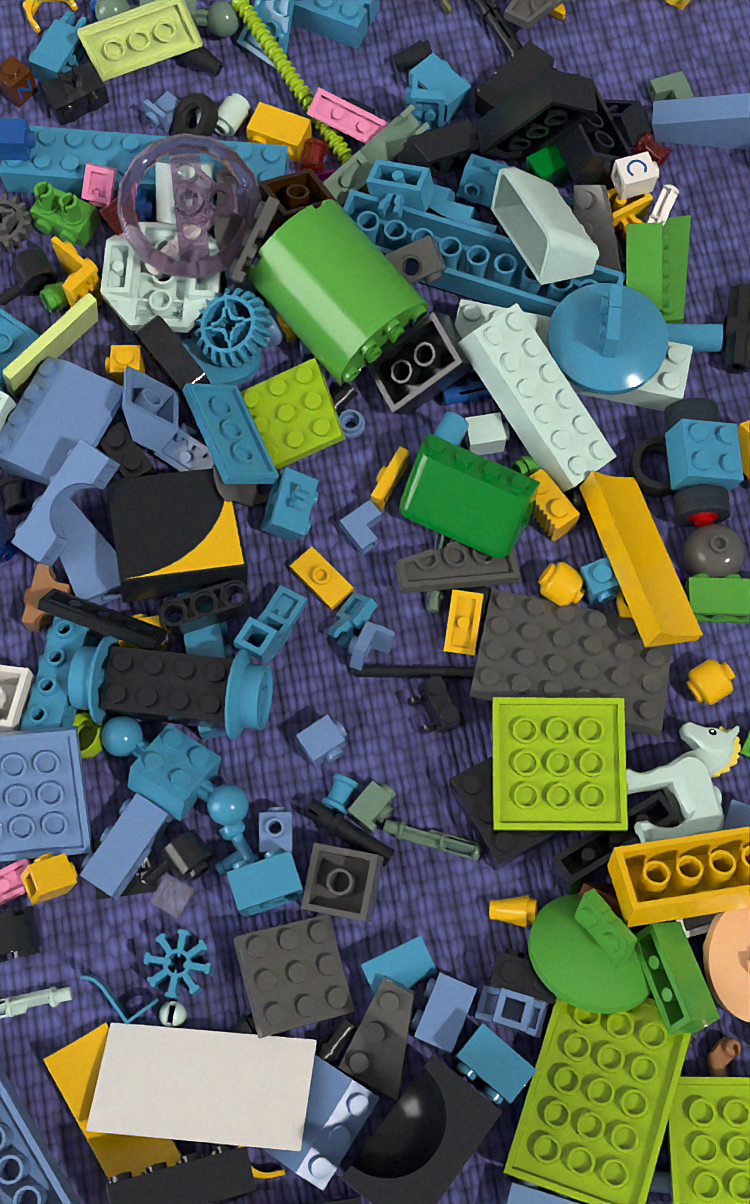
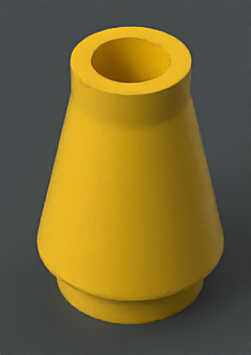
[489,895,538,928]

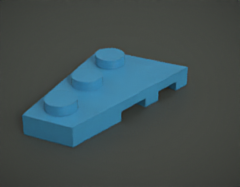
[237,0,295,69]

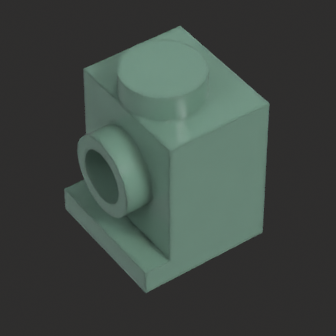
[348,780,396,836]

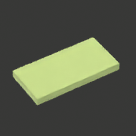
[77,0,203,82]
[2,293,98,397]

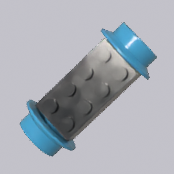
[68,635,273,740]

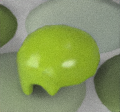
[73,711,105,759]

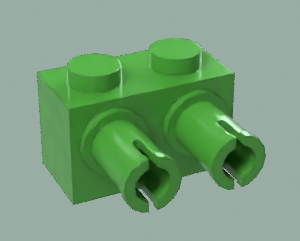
[30,181,101,248]

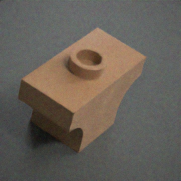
[21,564,75,633]

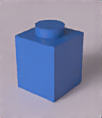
[0,118,36,160]

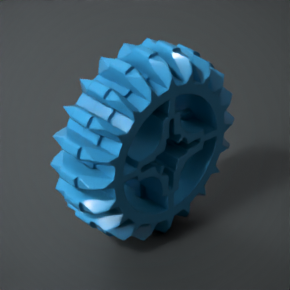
[194,288,273,368]

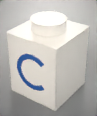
[611,151,659,200]

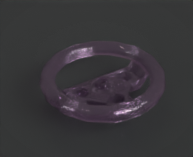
[117,133,262,279]

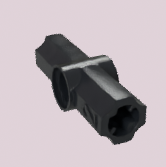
[723,284,750,374]

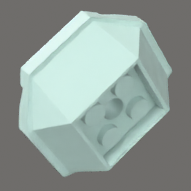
[100,222,223,333]

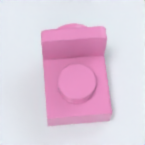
[81,162,117,207]

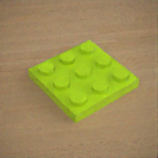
[240,358,346,470]

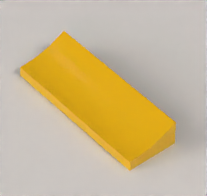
[579,470,703,647]
[43,1022,183,1180]

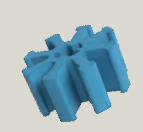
[144,929,214,1000]

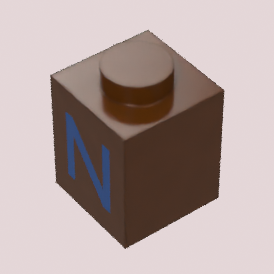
[0,55,38,108]

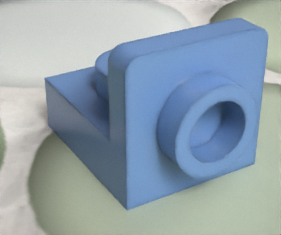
[143,91,180,134]

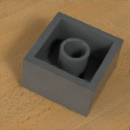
[301,843,384,922]

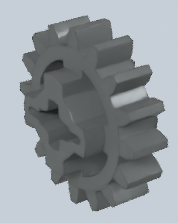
[0,194,33,254]

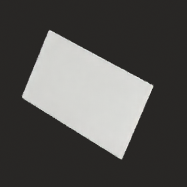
[86,1023,317,1151]

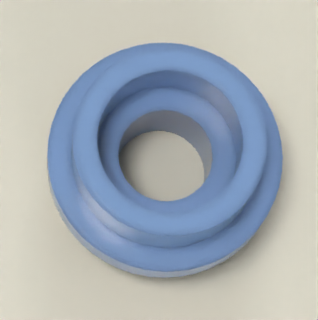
[339,409,365,438]

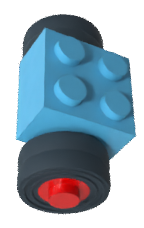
[664,397,744,527]

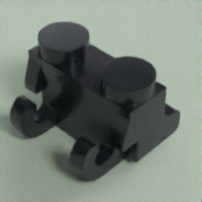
[407,676,466,735]

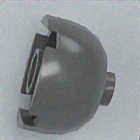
[682,523,745,578]

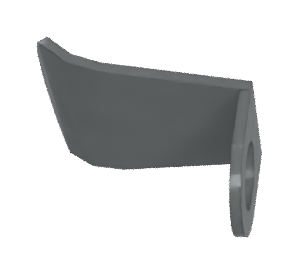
[213,463,270,508]

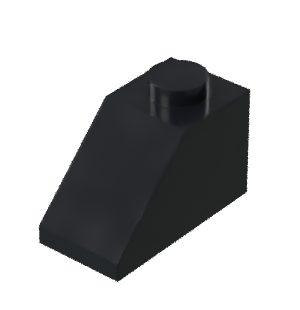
[604,99,652,147]

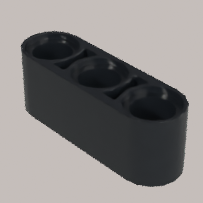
[134,315,210,402]
[159,580,251,636]

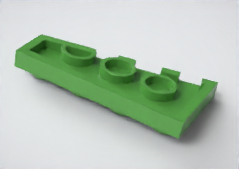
[641,215,691,324]

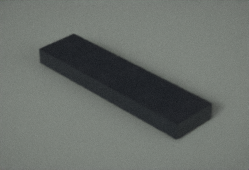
[38,588,167,650]

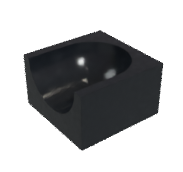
[342,1055,503,1204]

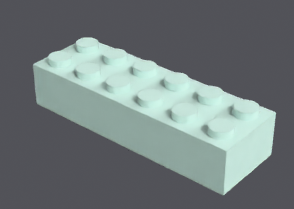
[458,303,617,492]

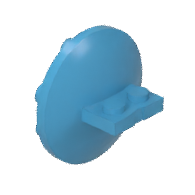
[547,283,668,395]

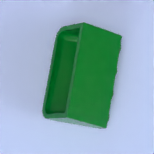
[399,434,540,558]

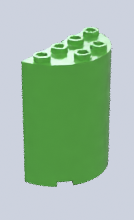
[248,199,430,385]

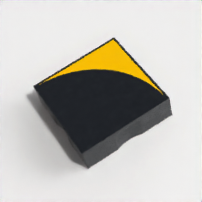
[106,468,248,603]

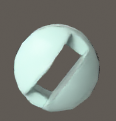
[159,1001,187,1028]

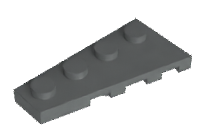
[394,541,521,594]

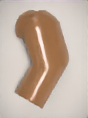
[707,1037,741,1077]

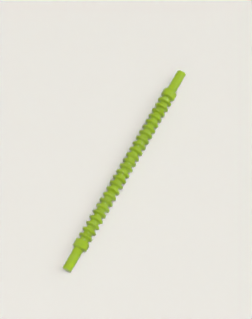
[231,0,370,195]

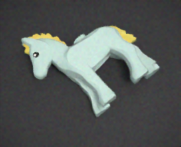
[626,722,741,843]

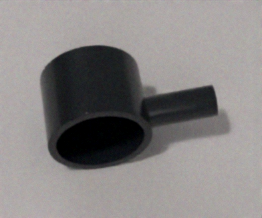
[0,249,58,306]
[142,829,214,886]

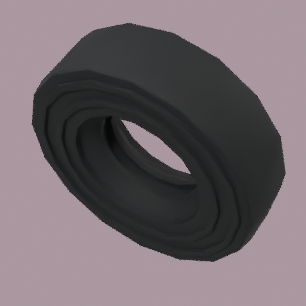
[173,92,218,139]

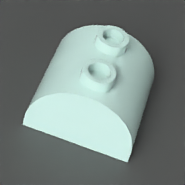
[155,160,214,225]

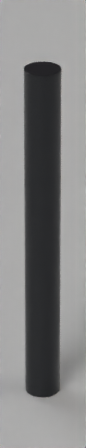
[355,665,475,679]

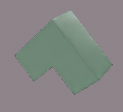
[647,71,695,102]

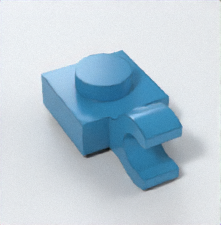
[327,592,378,648]

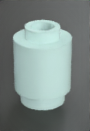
[215,93,250,136]

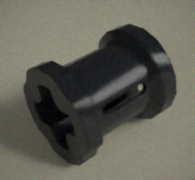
[0,476,32,515]

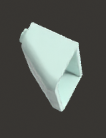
[491,167,599,285]

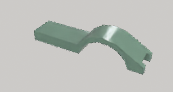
[323,104,430,206]

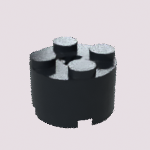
[0,906,42,963]

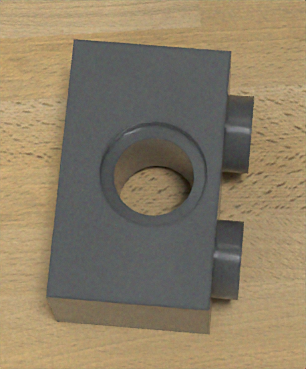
[385,235,447,288]

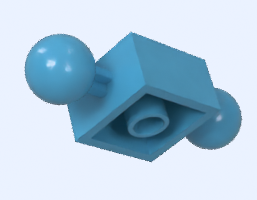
[101,716,249,826]

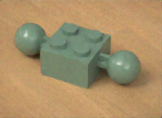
[95,0,241,37]

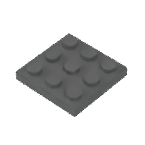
[233,914,355,1039]

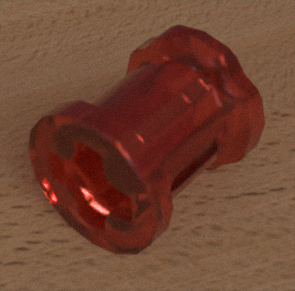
[633,132,671,168]
[299,138,329,174]

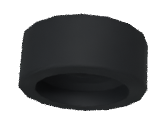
[628,437,676,497]

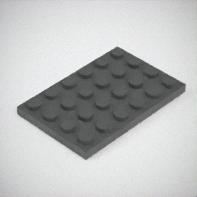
[469,589,672,737]

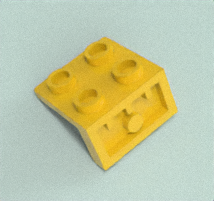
[51,236,104,308]

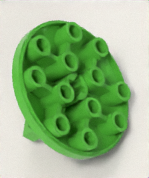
[528,888,652,1014]

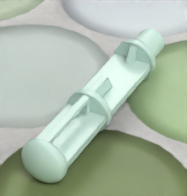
[0,987,73,1019]

